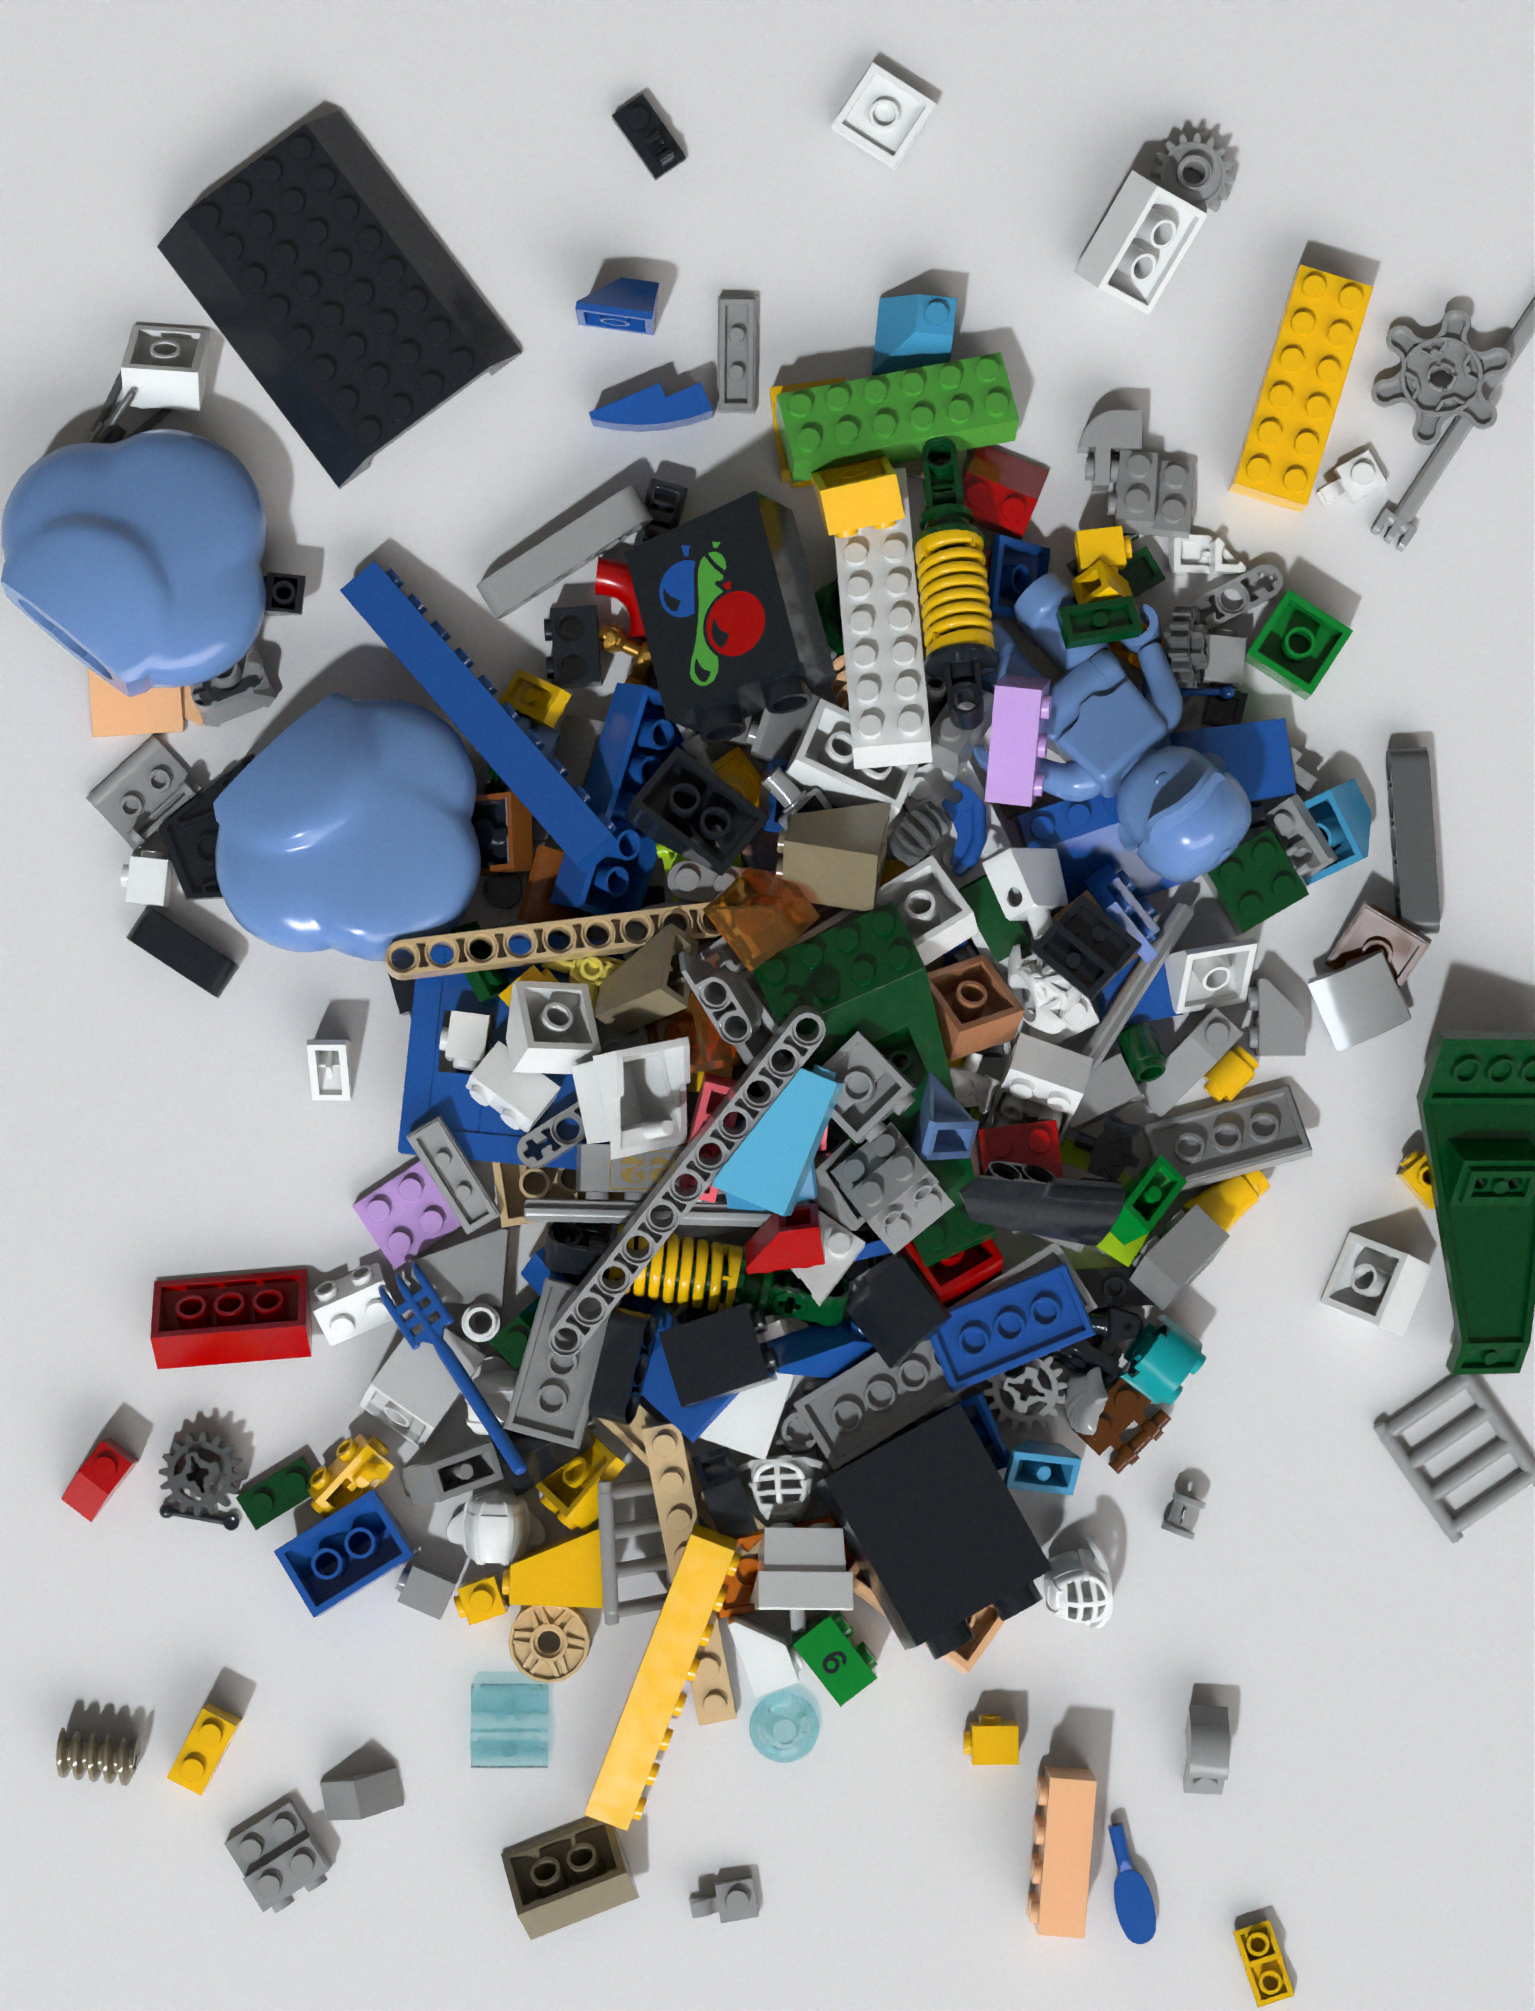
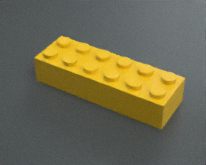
[1228,264,1374,513]

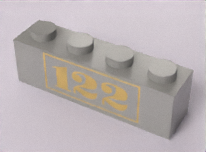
[576,1144,726,1202]

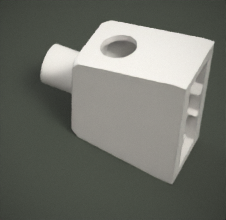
[982,848,1068,939]

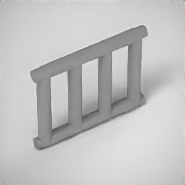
[1373,1374,1535,1544]
[597,1478,671,1626]

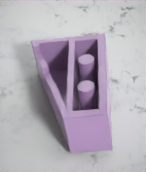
[984,674,1052,807]

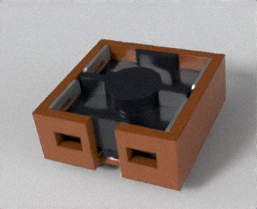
[471,791,533,877]

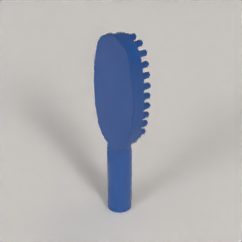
[1108,1823,1156,1944]

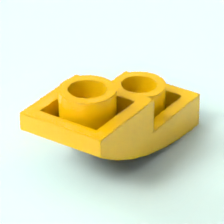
[1233,1919,1295,2008]

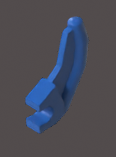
[941,780,987,877]

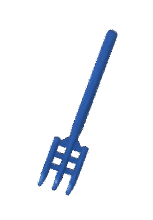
[378,1262,527,1475]

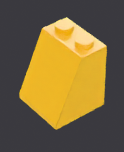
[502,1523,603,1608]

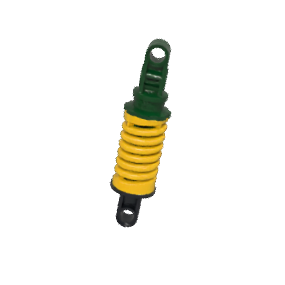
[912,437,999,730]
[542,1222,851,1326]

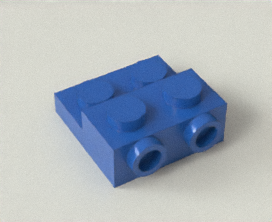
[1084,862,1160,964]

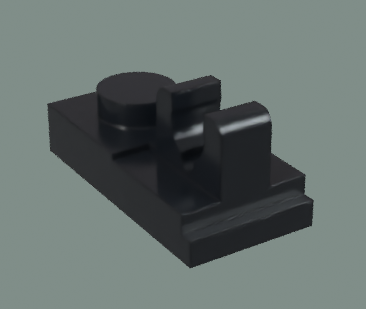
[612,94,686,181]
[1046,1337,1122,1389]

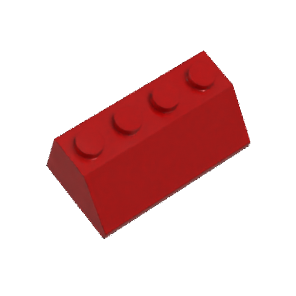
[150,1269,312,1369]

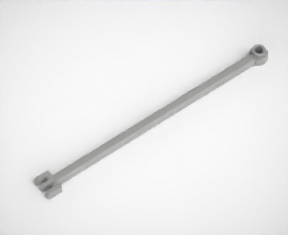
[1370,299,1535,552]

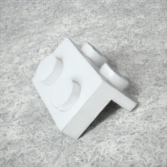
[309,1262,398,1347]

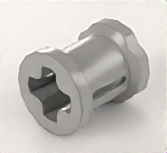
[1161,1491,1206,1540]

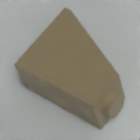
[594,923,699,1035]

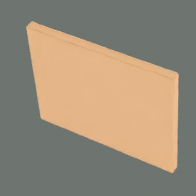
[88,668,185,737]

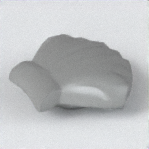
[1064,1367,1109,1435]

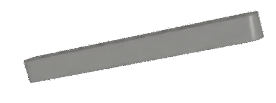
[548,1005,826,1357]

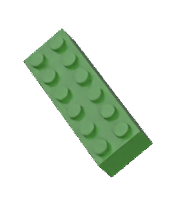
[775,352,1019,483]

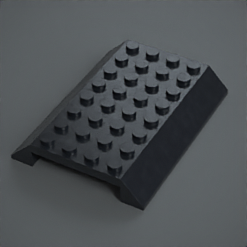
[157,111,522,489]

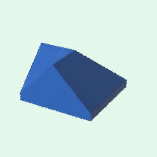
[575,277,659,335]

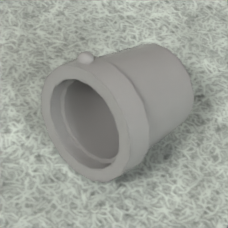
[776,1405,817,1453]

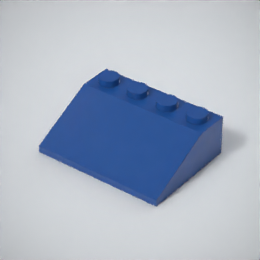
[1014,794,1196,917]

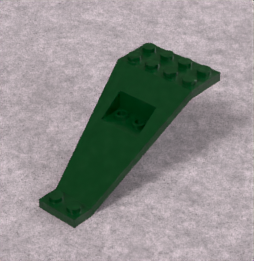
[750,901,996,1268]
[1416,1031,1535,1375]

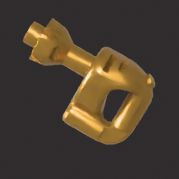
[598,622,660,692]

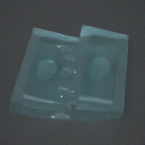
[470,1684,549,1768]

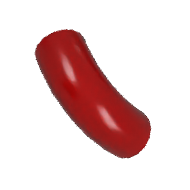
[595,557,647,640]

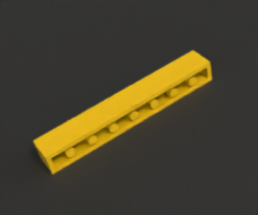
[584,1524,741,1831]

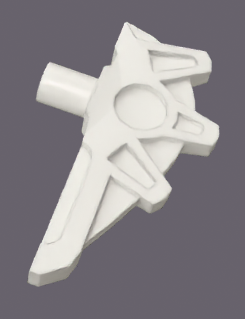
[900,1052,1001,1114]

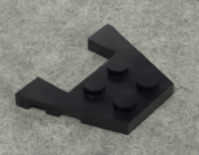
[159,753,255,900]

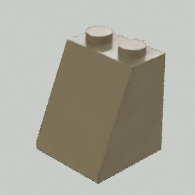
[775,802,891,912]

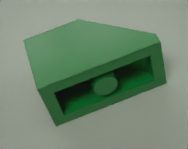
[1110,1155,1187,1245]

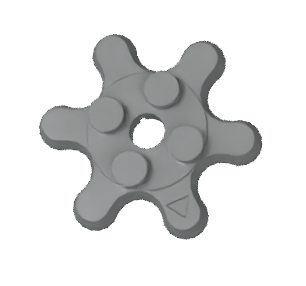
[1371,309,1512,446]

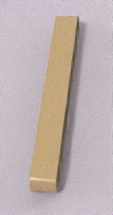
[385,902,732,980]

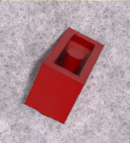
[61,1437,139,1522]

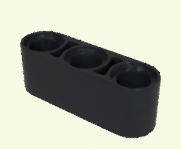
[126,905,240,998]
[589,1306,657,1426]

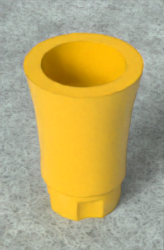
[1181,1170,1270,1232]

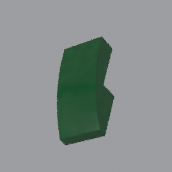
[957,874,1031,963]

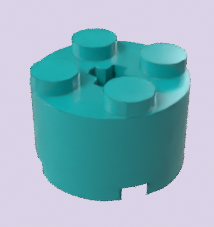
[1118,1314,1206,1405]

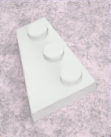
[759,1201,866,1307]

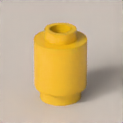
[1203,1045,1259,1102]

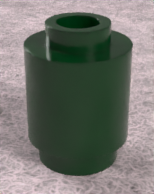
[1118,1023,1166,1082]

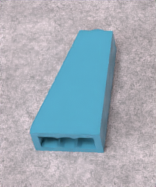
[711,1064,844,1216]

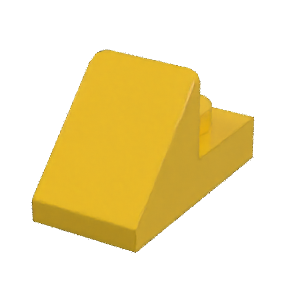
[499,669,571,728]

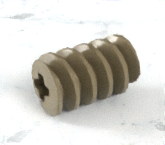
[56,1727,141,1786]

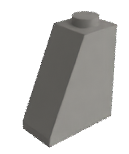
[404,1228,510,1307]

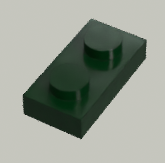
[1056,596,1143,649]
[449,921,510,1003]
[236,1456,314,1530]

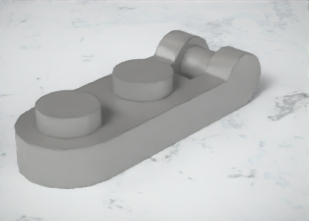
[666,861,776,911]

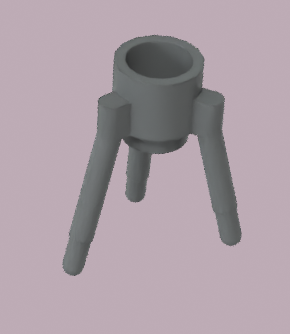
[87,370,172,443]

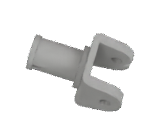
[761,766,832,830]

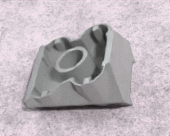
[190,642,276,727]

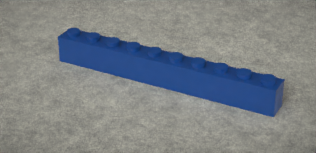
[340,561,620,875]

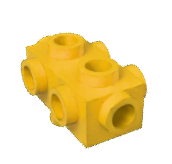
[308,1434,394,1519]

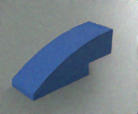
[589,382,713,432]

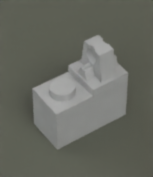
[400,1441,504,1506]

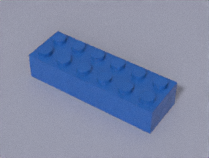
[549,683,685,917]

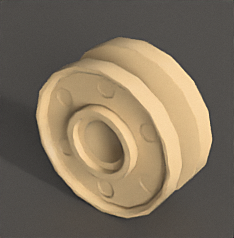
[508,1606,592,1684]

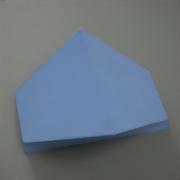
[911,1070,979,1160]

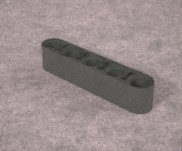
[1385,747,1440,934]

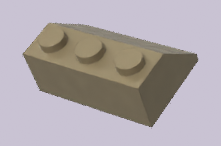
[501,1818,639,1940]

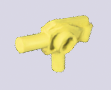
[541,956,625,1015]

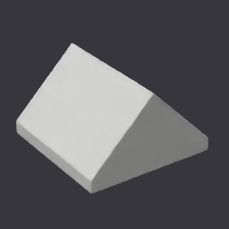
[1164,938,1258,1014]

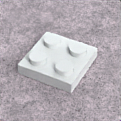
[831,63,937,170]

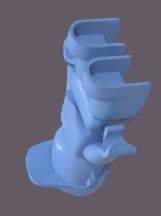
[973,572,1252,882]

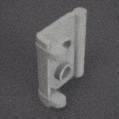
[86,736,202,851]

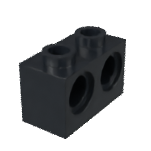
[544,605,602,688]

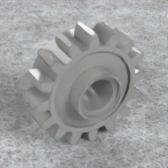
[1150,133,1235,213]

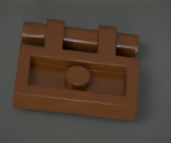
[1071,1377,1171,1475]

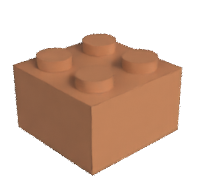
[927,954,1024,1061]

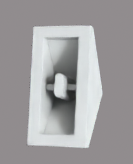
[307,1040,352,1100]

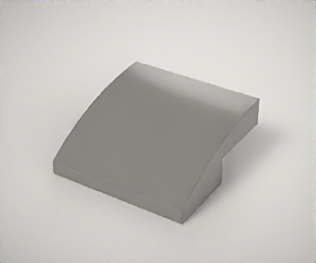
[1308,949,1411,1052]

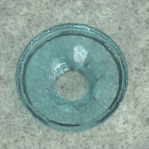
[749,1691,819,1763]

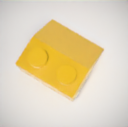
[811,456,905,538]

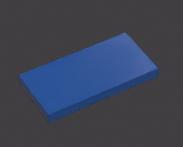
[929,1262,1096,1394]

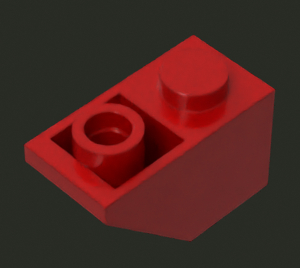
[745,1203,825,1274]

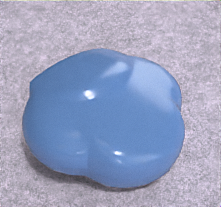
[1,429,268,697]
[213,693,481,961]

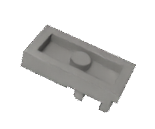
[1265,794,1338,878]

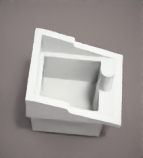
[571,1037,690,1160]
[749,1523,854,1633]

